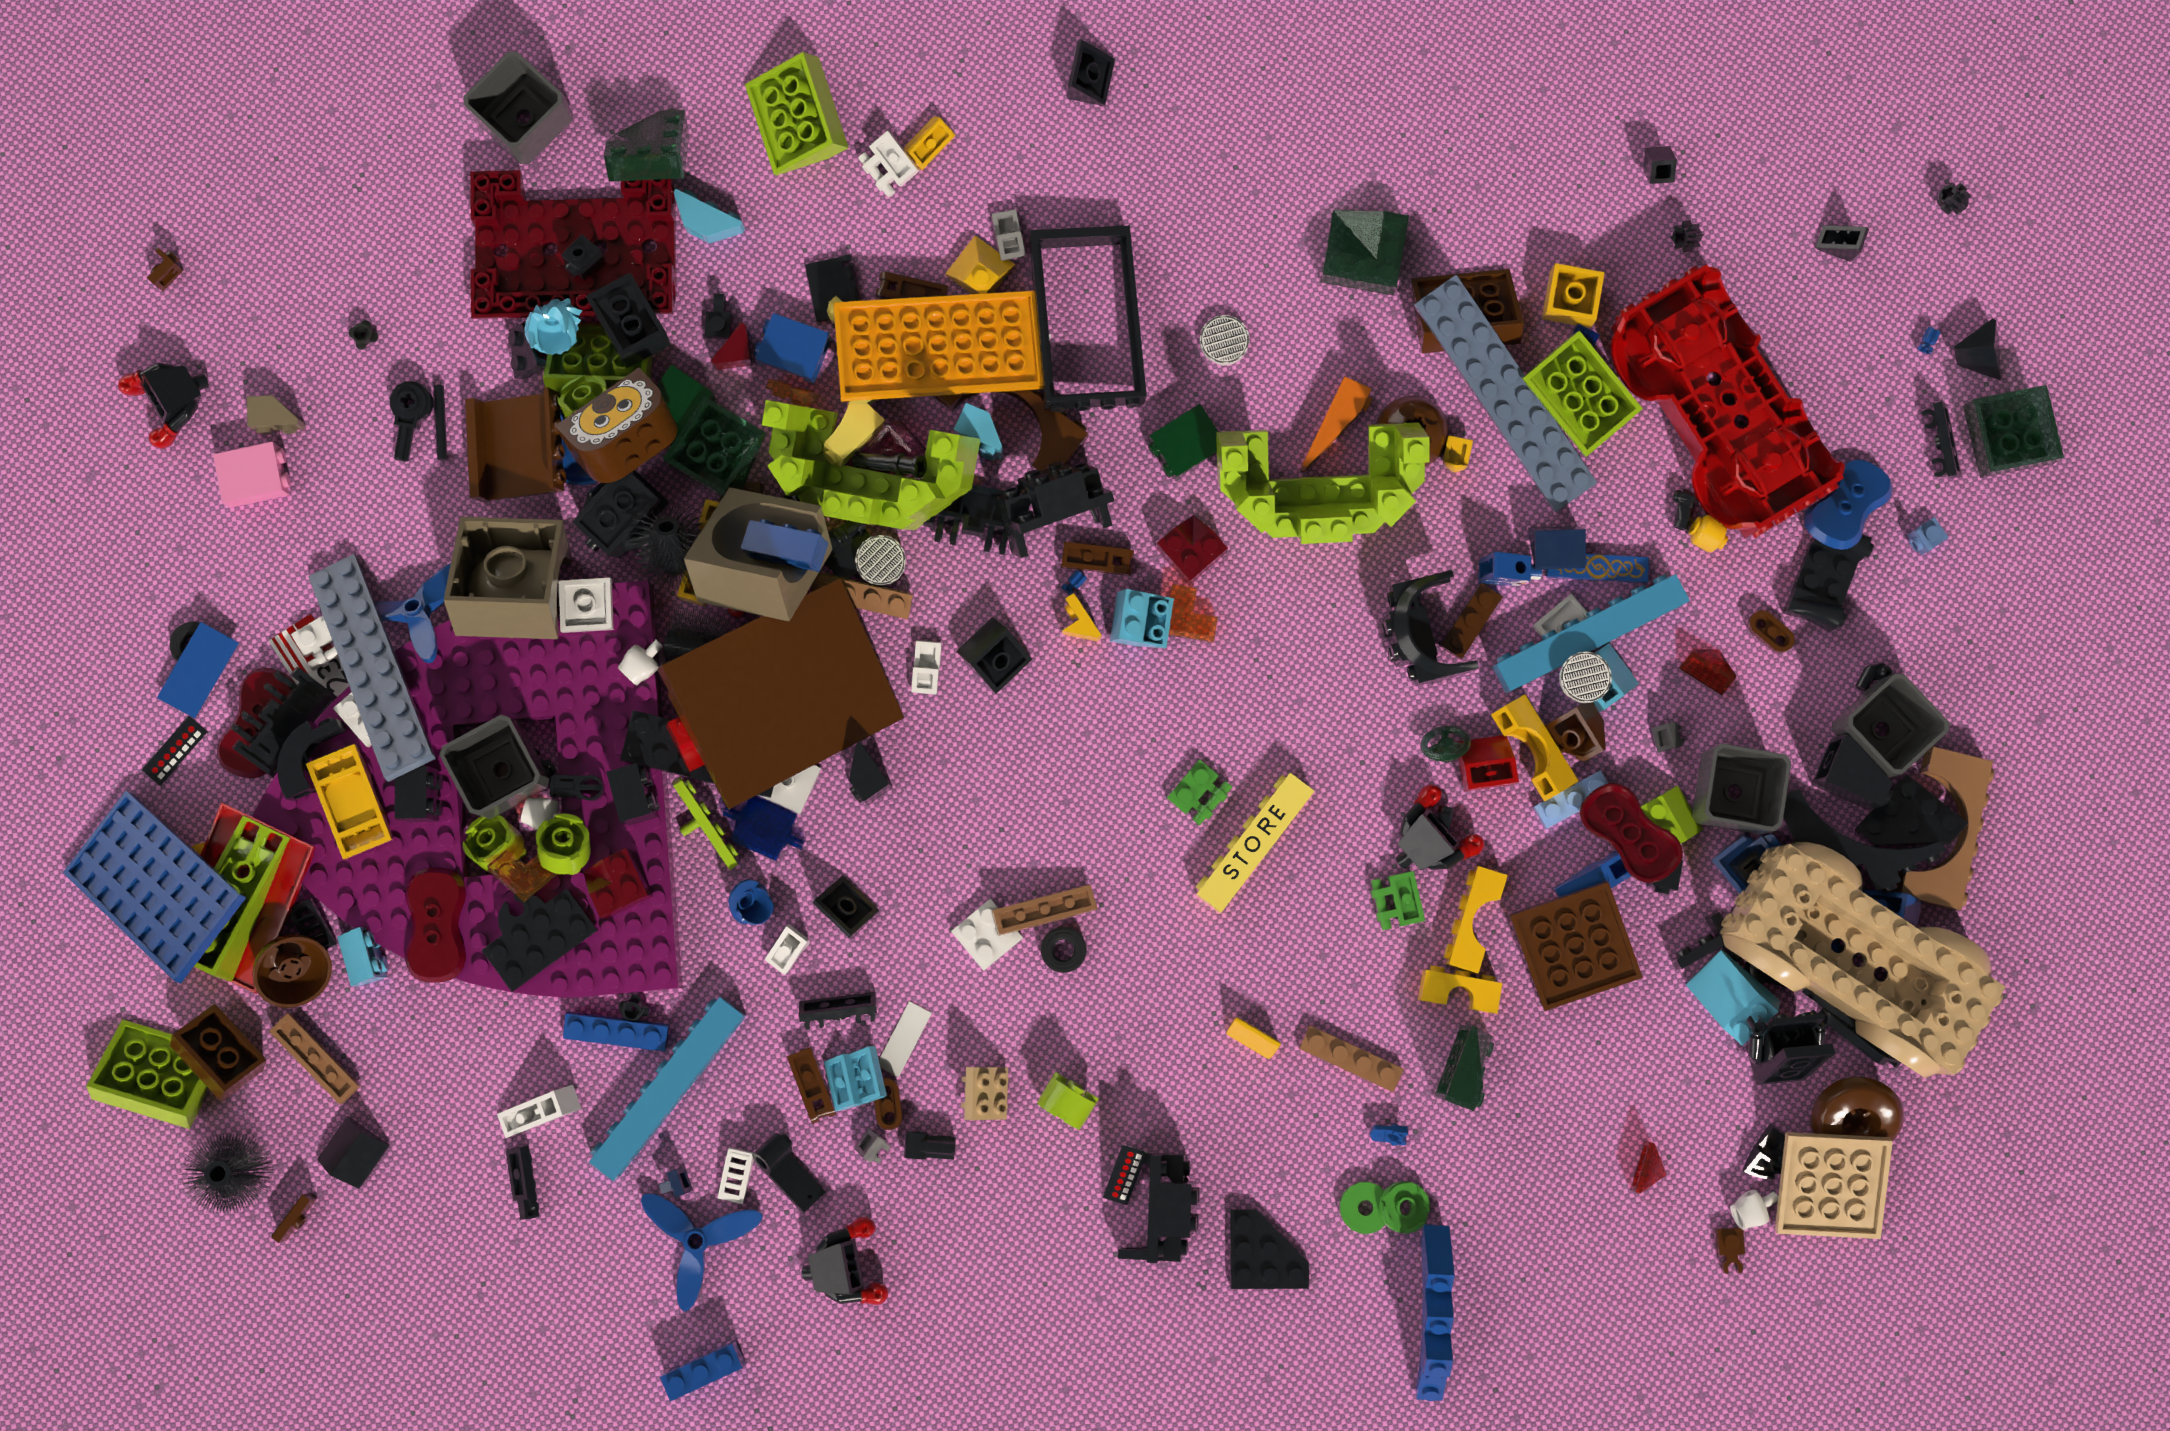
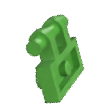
[1166,759,1232,826]
[1370,871,1425,931]

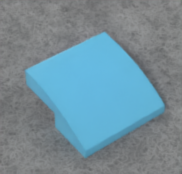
[824,1046,887,1111]

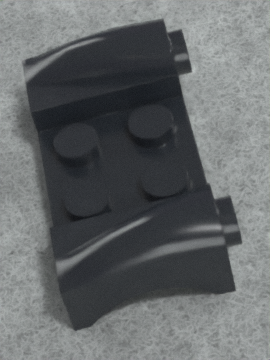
[1783,534,1874,632]

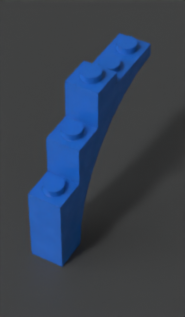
[1416,1225,1455,1401]

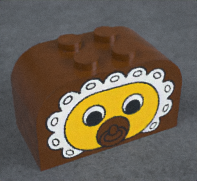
[555,368,678,483]

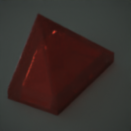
[1679,649,1736,695]
[1630,1141,1667,1194]

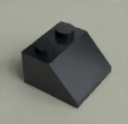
[956,617,1032,694]
[849,742,892,805]

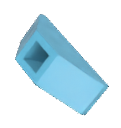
[673,189,745,244]

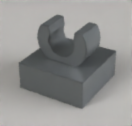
[1651,722,1685,752]

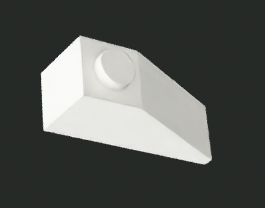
[497,1085,582,1138]

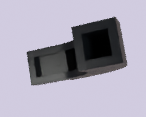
[277,718,347,801]

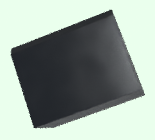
[1068,39,1115,106]
[812,875,879,939]
[317,1116,390,1189]

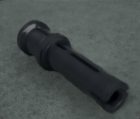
[852,451,927,478]

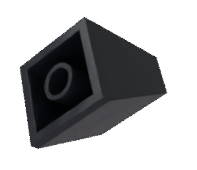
[1811,734,1893,810]

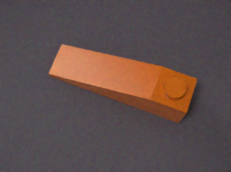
[1300,376,1373,472]

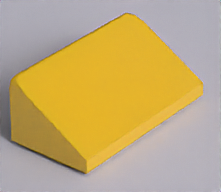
[903,116,956,170]
[1226,1017,1281,1059]

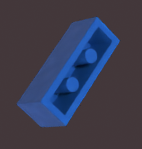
[741,519,828,572]
[660,1340,746,1402]

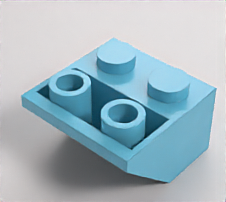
[954,403,1003,461]
[1110,589,1174,648]
[1593,643,1640,713]
[337,927,389,987]

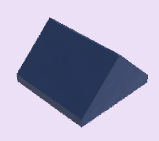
[1528,526,1586,570]

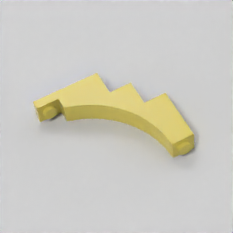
[822,296,885,468]

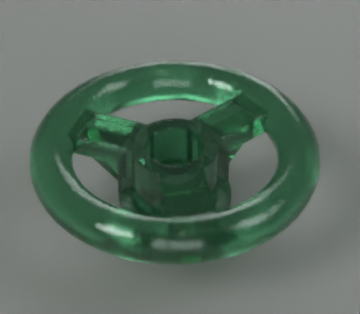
[1420,726,1471,763]

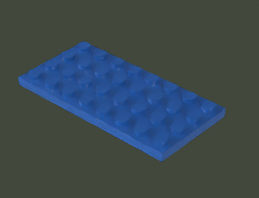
[63,790,246,984]

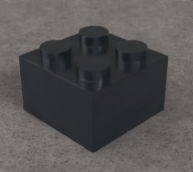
[606,763,661,826]
[395,766,443,822]

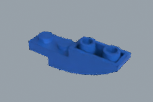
[1554,850,1631,897]

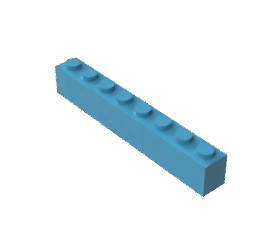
[1492,574,1690,694]
[589,997,747,1181]

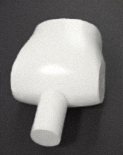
[618,639,663,685]
[521,797,561,830]
[1730,1190,1778,1230]

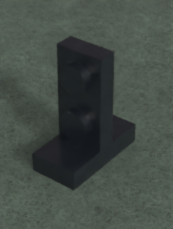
[1671,912,1743,969]

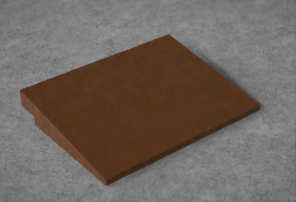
[657,578,904,810]

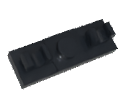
[1922,401,1962,479]
[798,992,877,1030]

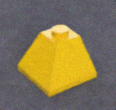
[945,235,1015,294]

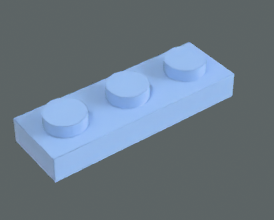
[1533,770,1608,829]

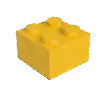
[1541,263,1605,328]

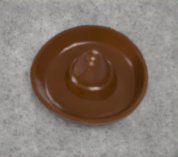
[1811,1077,1904,1141]

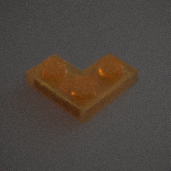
[766,379,821,407]
[1168,584,1218,643]
[487,849,557,902]

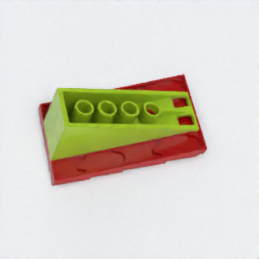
[194,802,316,994]

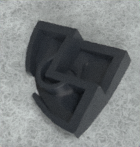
[1743,1123,1786,1179]

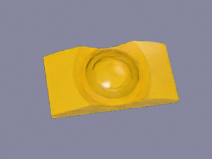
[306,744,393,860]

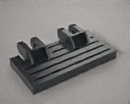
[923,485,1030,555]
[230,667,337,778]

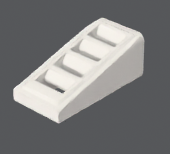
[718,1147,754,1204]

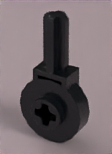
[390,381,434,462]

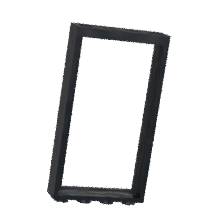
[1029,225,1147,412]

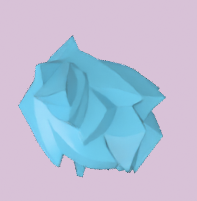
[525,298,582,355]

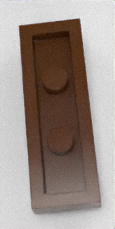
[1439,583,1503,660]

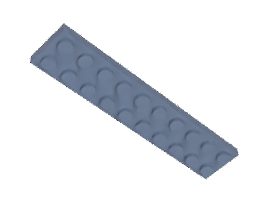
[1414,275,1597,512]
[308,554,436,782]

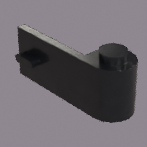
[752,1133,826,1214]

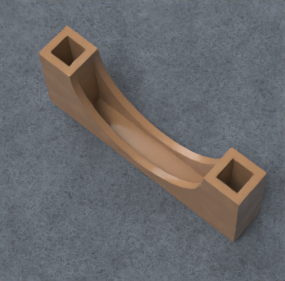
[1894,746,1994,911]

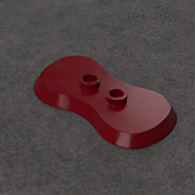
[217,668,296,778]
[1580,783,1683,883]
[405,868,466,983]

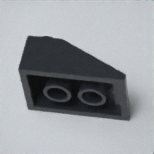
[586,273,671,369]

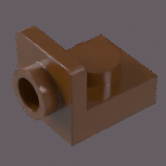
[147,248,184,292]

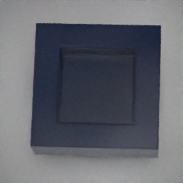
[658,1166,693,1198]

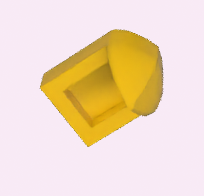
[1443,435,1473,473]

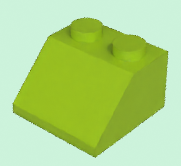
[1640,785,1703,844]

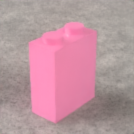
[213,442,291,508]

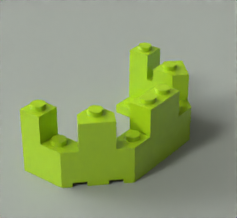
[762,400,980,530]
[1216,422,1429,544]

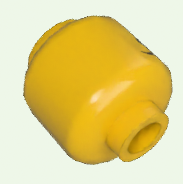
[1688,515,1728,553]

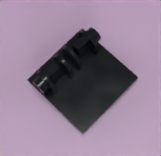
[826,521,871,579]

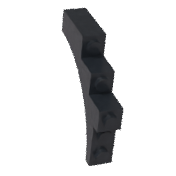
[1783,789,1946,893]

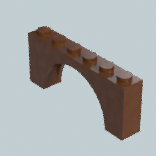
[933,390,1088,471]

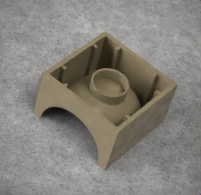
[684,488,833,622]
[444,517,572,639]

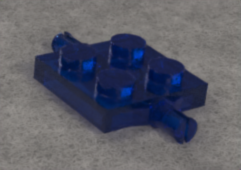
[722,796,806,862]

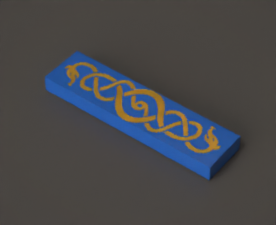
[1546,554,1649,584]

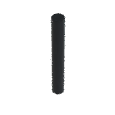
[434,385,448,461]

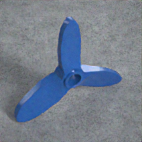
[375,563,451,663]
[641,1193,763,1312]

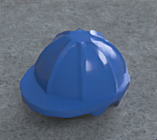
[728,879,774,925]

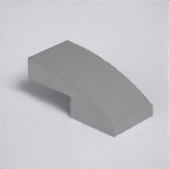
[992,209,1026,261]

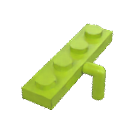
[672,776,739,870]

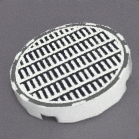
[1199,315,1250,366]
[855,535,906,586]
[1559,652,1612,703]

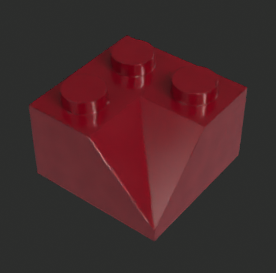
[1156,515,1228,585]
[583,848,653,919]

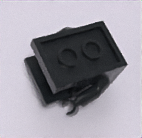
[572,470,670,558]
[1746,1009,1835,1085]

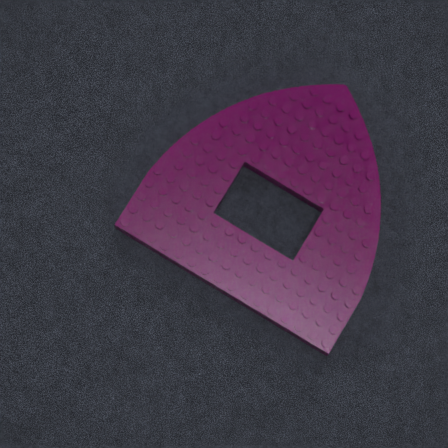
[252,580,683,998]

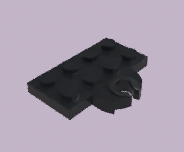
[482,888,598,992]

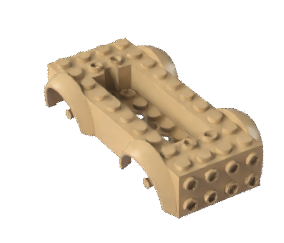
[1720,842,2006,1078]

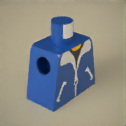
[1478,552,1542,586]

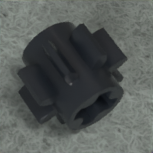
[1937,183,1971,215]
[1671,220,1704,252]

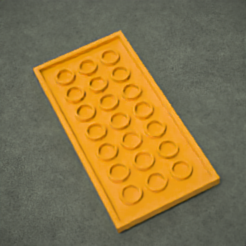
[833,291,1044,401]

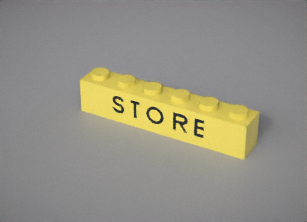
[1196,773,1314,913]

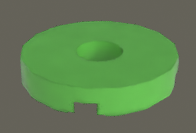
[1379,1181,1430,1234]
[1339,1182,1385,1234]

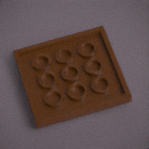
[1509,880,1643,1011]

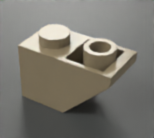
[247,395,305,435]

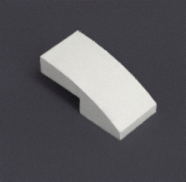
[911,640,942,694]

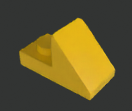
[1062,593,1102,641]

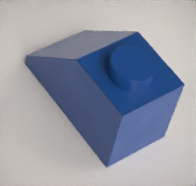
[1862,889,1922,926]

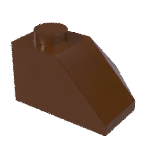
[1545,702,1606,762]

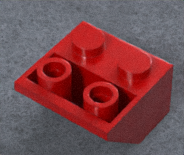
[1456,735,1519,792]

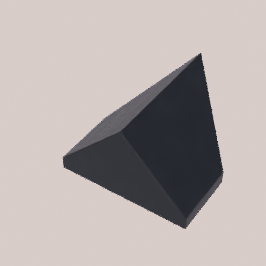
[1954,318,2001,381]

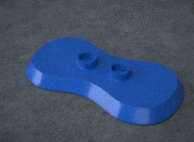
[1804,460,1893,550]

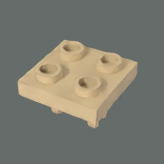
[961,1067,1008,1120]

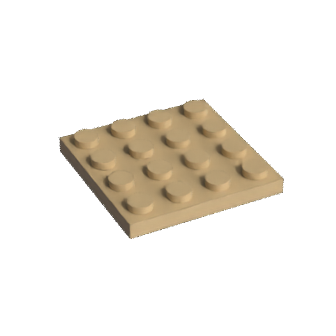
[1775,1132,1893,1239]

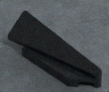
[1802,988,1901,1068]

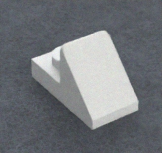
[765,924,810,975]

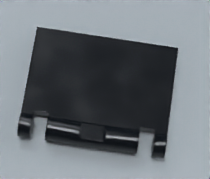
[805,254,861,322]

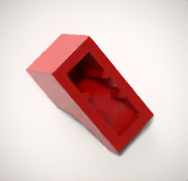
[666,717,704,772]

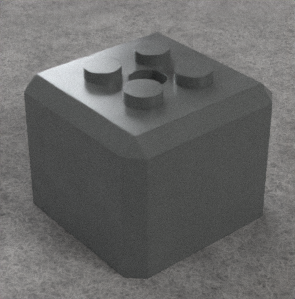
[464,52,573,164]
[1832,674,1949,778]
[440,715,550,819]
[1692,743,1791,835]

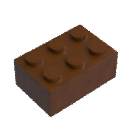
[170,1004,266,1102]

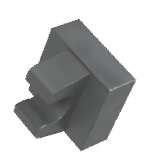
[854,1128,890,1163]

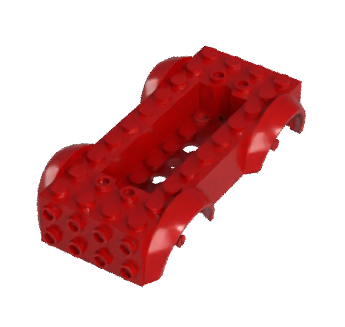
[1611,264,1845,539]

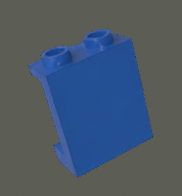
[754,313,832,385]

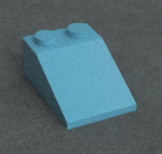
[1686,949,1780,1046]

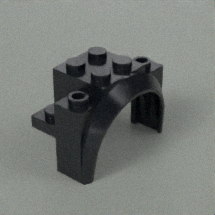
[997,461,1114,558]
[1380,570,1479,687]
[1118,1152,1200,1263]

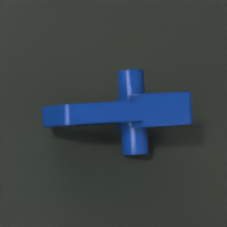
[1370,1124,1408,1146]

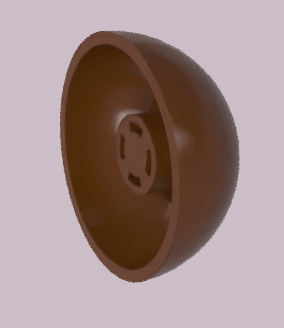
[1376,395,1449,467]
[252,934,332,1008]

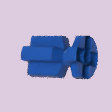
[1917,327,1941,354]
[1061,570,1087,595]

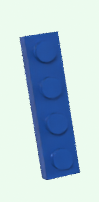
[563,1011,669,1052]

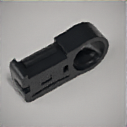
[550,775,605,801]

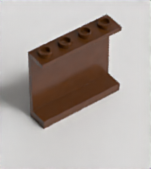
[465,387,566,502]

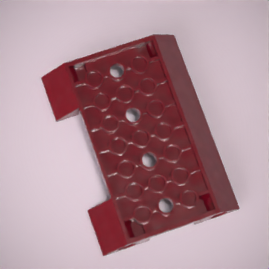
[470,166,677,319]

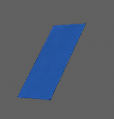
[157,622,239,718]

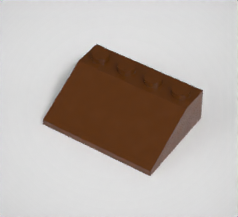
[1411,269,1524,354]

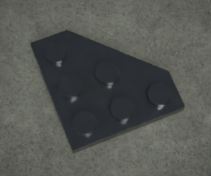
[1855,774,1968,847]
[1230,1209,1309,1289]

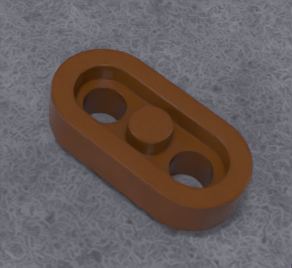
[1747,610,1795,653]
[874,1078,903,1130]

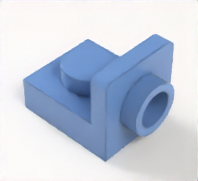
[1907,517,1949,555]

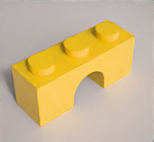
[1418,965,1502,1014]

